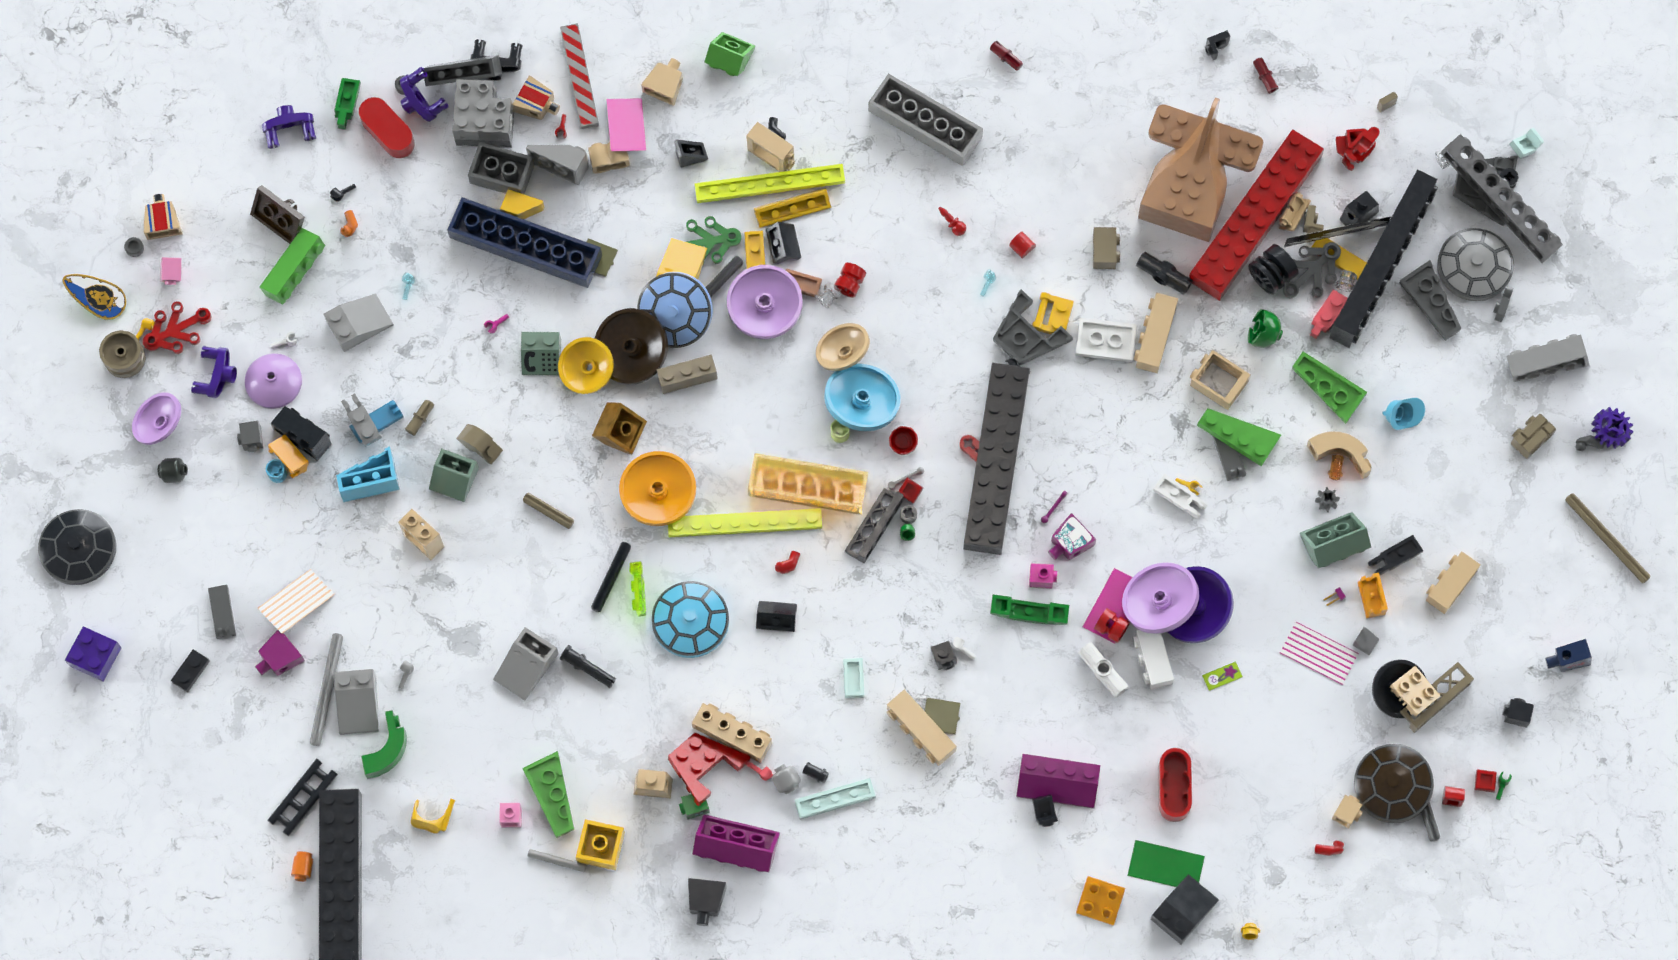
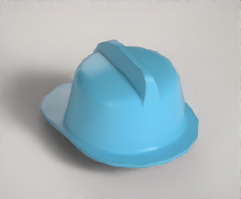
[1382,398,1425,430]

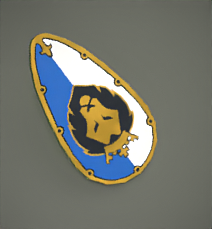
[62,274,126,320]

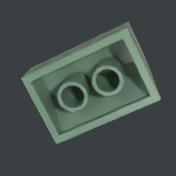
[1300,512,1371,568]

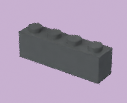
[423,55,502,86]

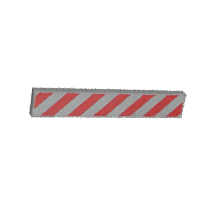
[560,23,599,129]

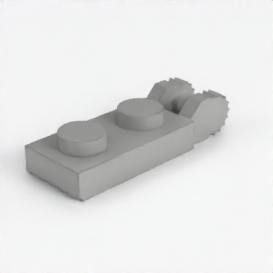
[341,393,382,447]

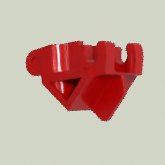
[1335,127,1380,171]

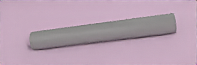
[527,849,586,872]

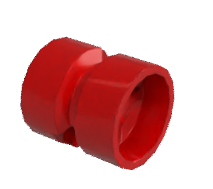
[834,262,867,298]
[1094,608,1130,643]

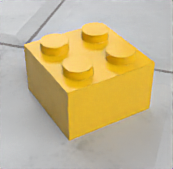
[576,819,625,870]

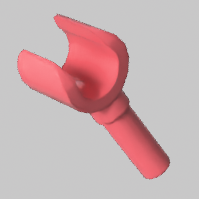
[746,761,773,781]

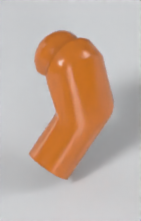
[340,210,358,237]

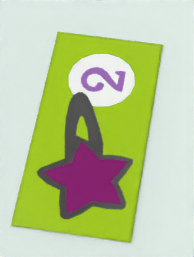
[1202,661,1243,691]

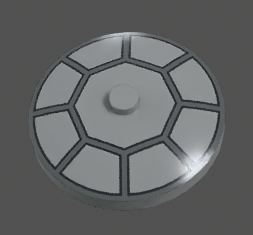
[1437,228,1514,301]

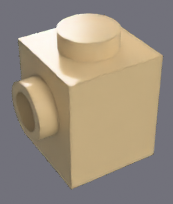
[1332,795,1363,829]

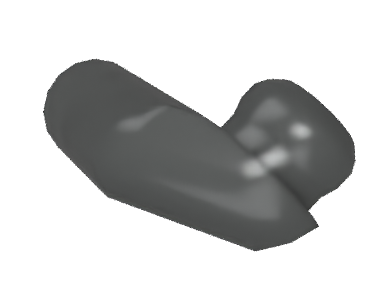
[1575,435,1605,451]

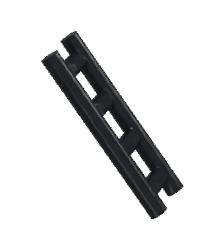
[267,758,338,837]

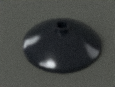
[1372,659,1426,718]

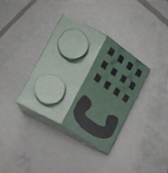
[521,332,561,375]

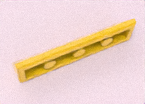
[754,188,831,228]

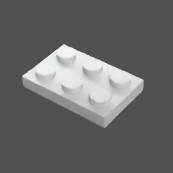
[1075,318,1136,363]

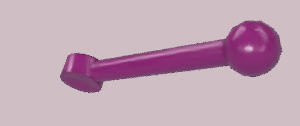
[1041,490,1068,523]

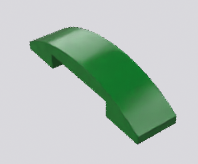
[990,594,1069,625]

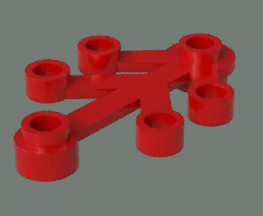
[143,301,212,354]

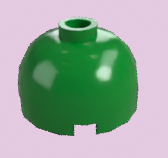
[1248,309,1283,348]

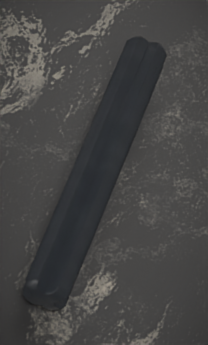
[591,542,631,612]

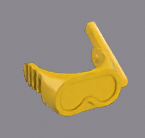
[411,798,455,833]

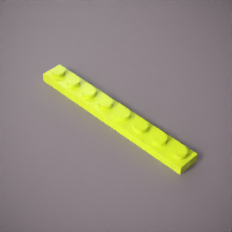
[694,164,845,203]
[668,508,822,537]

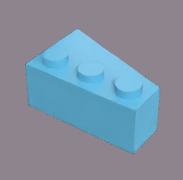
[336,446,400,502]

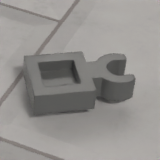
[1493,286,1514,322]

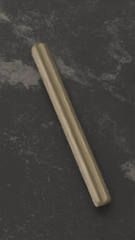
[1565,493,1651,583]

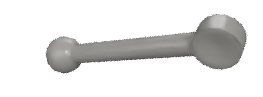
[888,467,924,490]

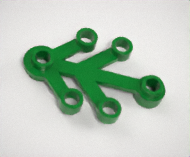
[686,216,742,266]

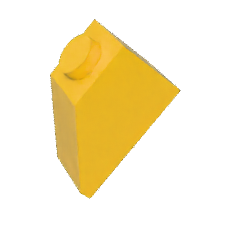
[500,189,544,219]

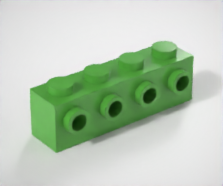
[259,228,326,305]

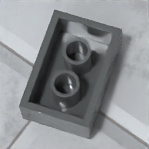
[468,142,535,194]

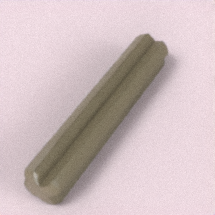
[523,493,574,529]

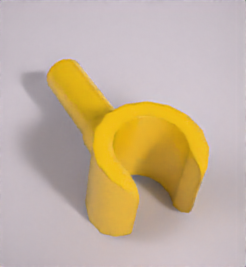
[136,318,155,340]
[1175,478,1203,495]

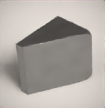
[1353,627,1379,655]

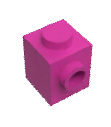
[1029,563,1057,589]

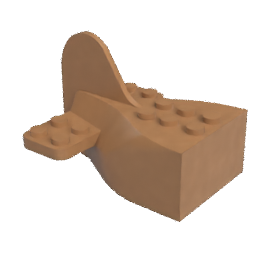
[1138,97,1264,242]

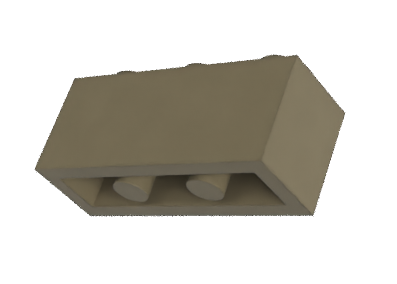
[657,354,718,394]

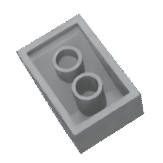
[526,145,589,185]
[323,293,394,352]
[334,669,379,735]

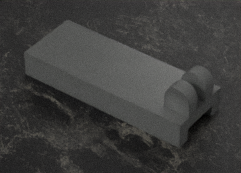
[1212,436,1246,481]
[208,584,236,639]

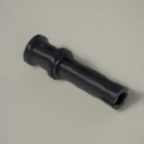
[560,645,616,688]

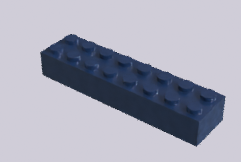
[447,197,602,288]

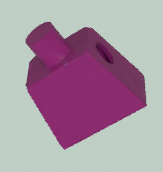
[255,630,305,676]

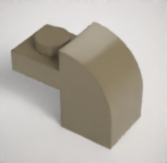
[456,424,503,465]

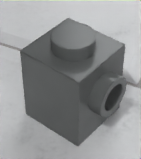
[237,421,263,452]

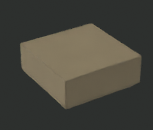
[1377,92,1398,113]

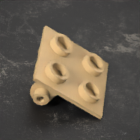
[1390,666,1440,717]

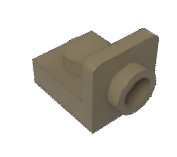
[1303,205,1324,234]

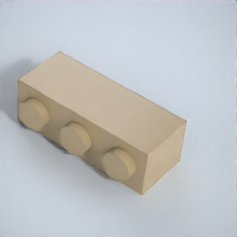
[1426,551,1481,614]

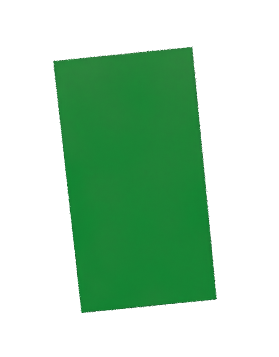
[1127,840,1205,887]

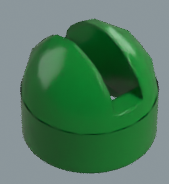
[900,524,915,541]

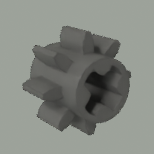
[1315,487,1340,512]

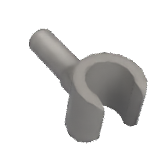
[398,661,414,689]

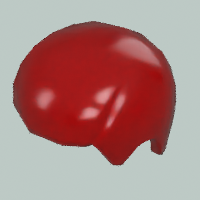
[889,426,918,455]

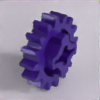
[1591,407,1634,449]

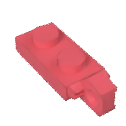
[1310,289,1348,339]

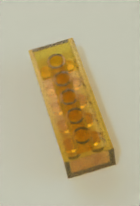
[748,453,868,515]

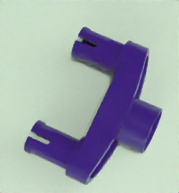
[400,67,449,122]
[262,105,316,149]
[191,346,237,398]

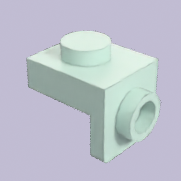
[1509,128,1544,159]

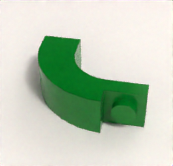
[361,710,407,779]

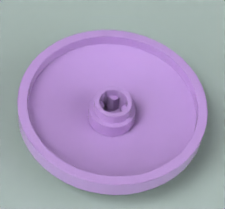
[727,265,803,339]
[1122,563,1199,634]

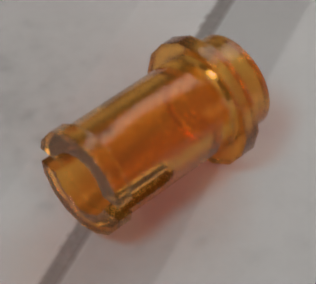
[1328,454,1344,480]

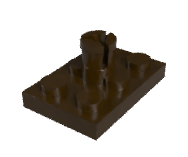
[250,185,305,244]

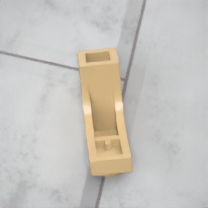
[1307,431,1372,479]

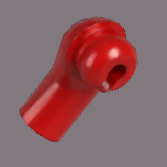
[775,551,800,574]
[1315,840,1344,856]

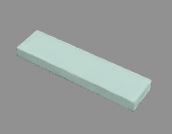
[795,778,876,820]

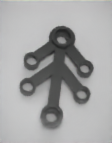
[1283,242,1341,298]

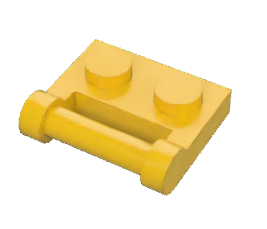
[1032,292,1074,334]

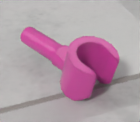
[484,314,509,333]

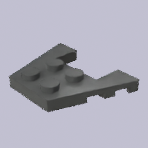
[1453,156,1518,226]
[993,289,1073,365]

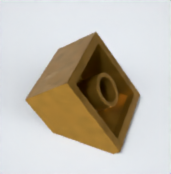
[592,402,647,455]

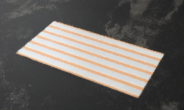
[258,569,335,633]

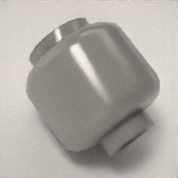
[772,764,801,794]

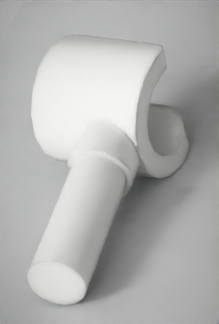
[271,332,297,349]
[952,637,976,660]

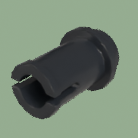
[802,762,829,783]

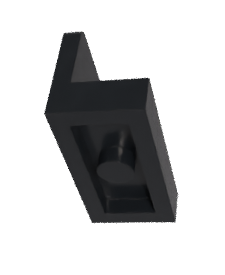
[765,222,801,264]
[756,601,797,632]

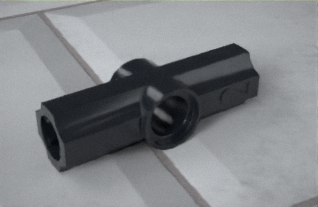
[1136,252,1193,295]

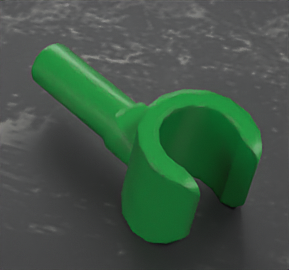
[1496,771,1512,800]

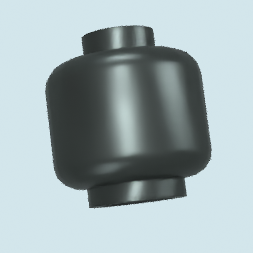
[157,458,188,483]

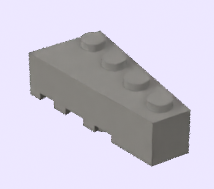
[1507,334,1590,382]

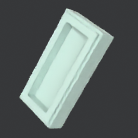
[843,658,864,698]

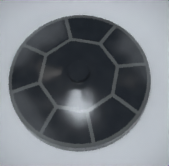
[38,509,116,585]

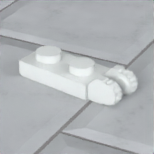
[1153,474,1207,519]

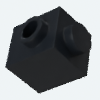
[1502,698,1534,728]

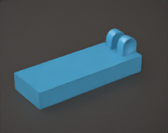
[349,400,404,443]

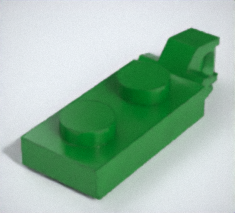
[334,78,361,129]

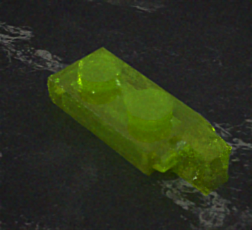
[629,561,646,617]

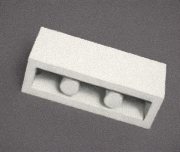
[1133,630,1174,690]

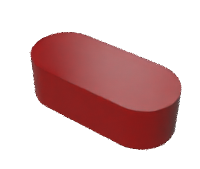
[359,97,415,158]
[1158,748,1192,822]

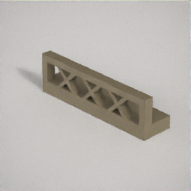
[1400,662,1474,733]

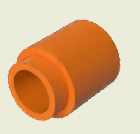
[291,851,314,882]

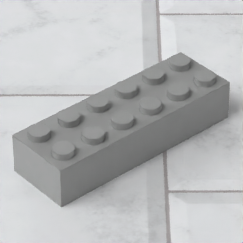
[868,73,983,166]

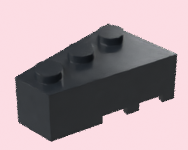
[270,406,332,461]

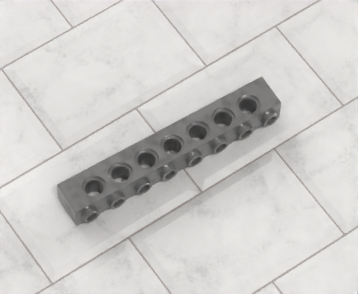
[1440,134,1563,263]

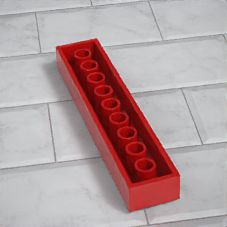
[1189,129,1324,301]

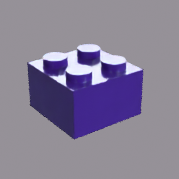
[65,626,122,682]

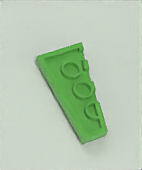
[1292,351,1367,424]
[1197,408,1281,466]
[522,751,574,838]

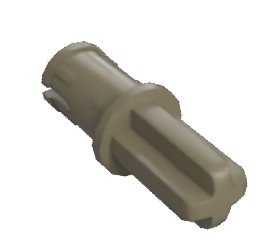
[405,400,434,436]

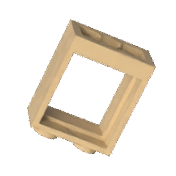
[746,122,795,172]
[1190,350,1251,410]
[398,509,444,560]

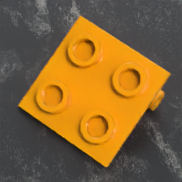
[1076,876,1125,925]

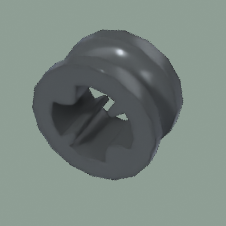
[900,505,917,524]

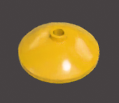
[558,337,614,394]

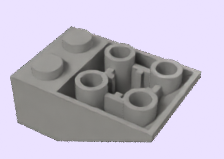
[493,627,559,700]

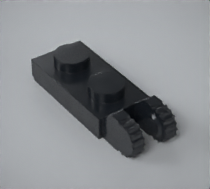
[1368,535,1423,576]

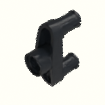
[470,39,523,81]

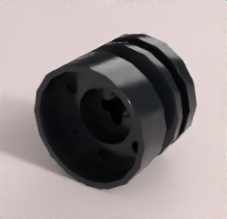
[1248,244,1299,295]

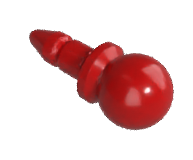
[938,207,966,236]

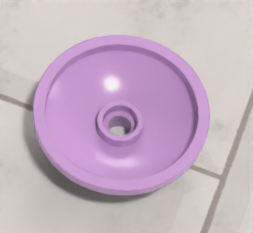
[245,354,302,409]
[132,393,181,445]

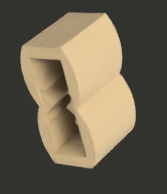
[588,142,630,173]

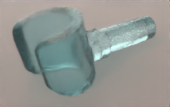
[980,269,996,297]
[402,272,415,300]

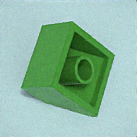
[704,32,755,76]

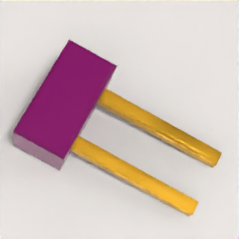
[1323,587,1346,606]

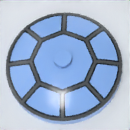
[637,272,713,348]

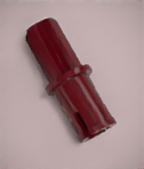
[990,41,1023,71]
[1253,57,1279,94]

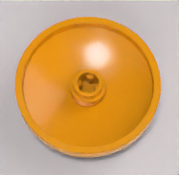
[619,451,696,526]

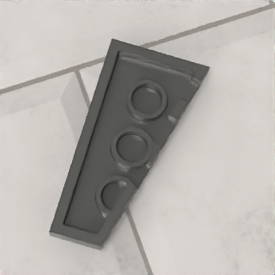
[1399,260,1461,341]

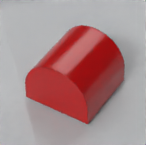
[1009,231,1036,259]
[1442,786,1465,807]

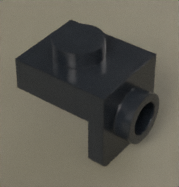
[1032,794,1058,827]

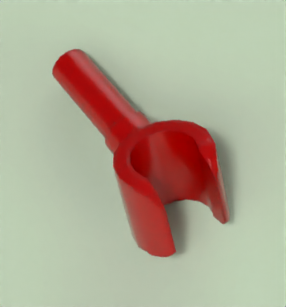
[555,114,567,139]

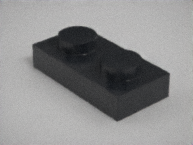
[171,649,210,693]

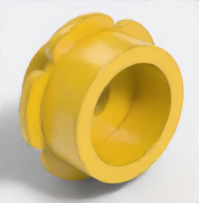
[1241,923,1260,940]

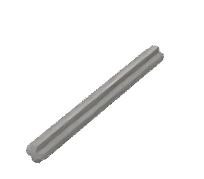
[310,633,343,746]

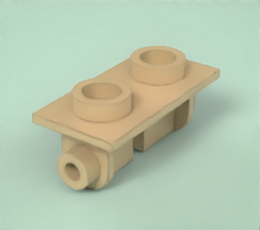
[1279,192,1311,231]

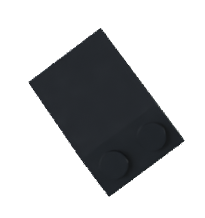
[1150,874,1219,945]

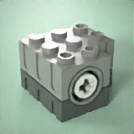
[452,79,514,148]

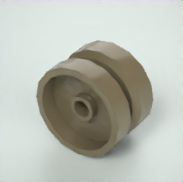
[99,330,146,378]

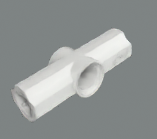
[1078,642,1129,698]

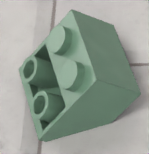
[429,448,479,502]

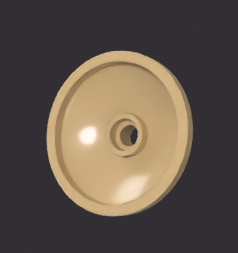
[816,323,870,371]

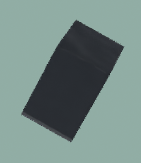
[674,140,708,168]

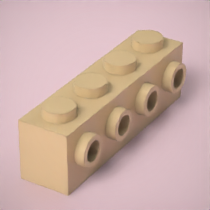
[1134,292,1178,373]
[886,689,957,766]
[692,703,772,763]

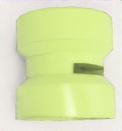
[830,420,850,443]

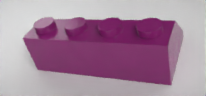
[1016,754,1101,808]
[692,814,780,873]

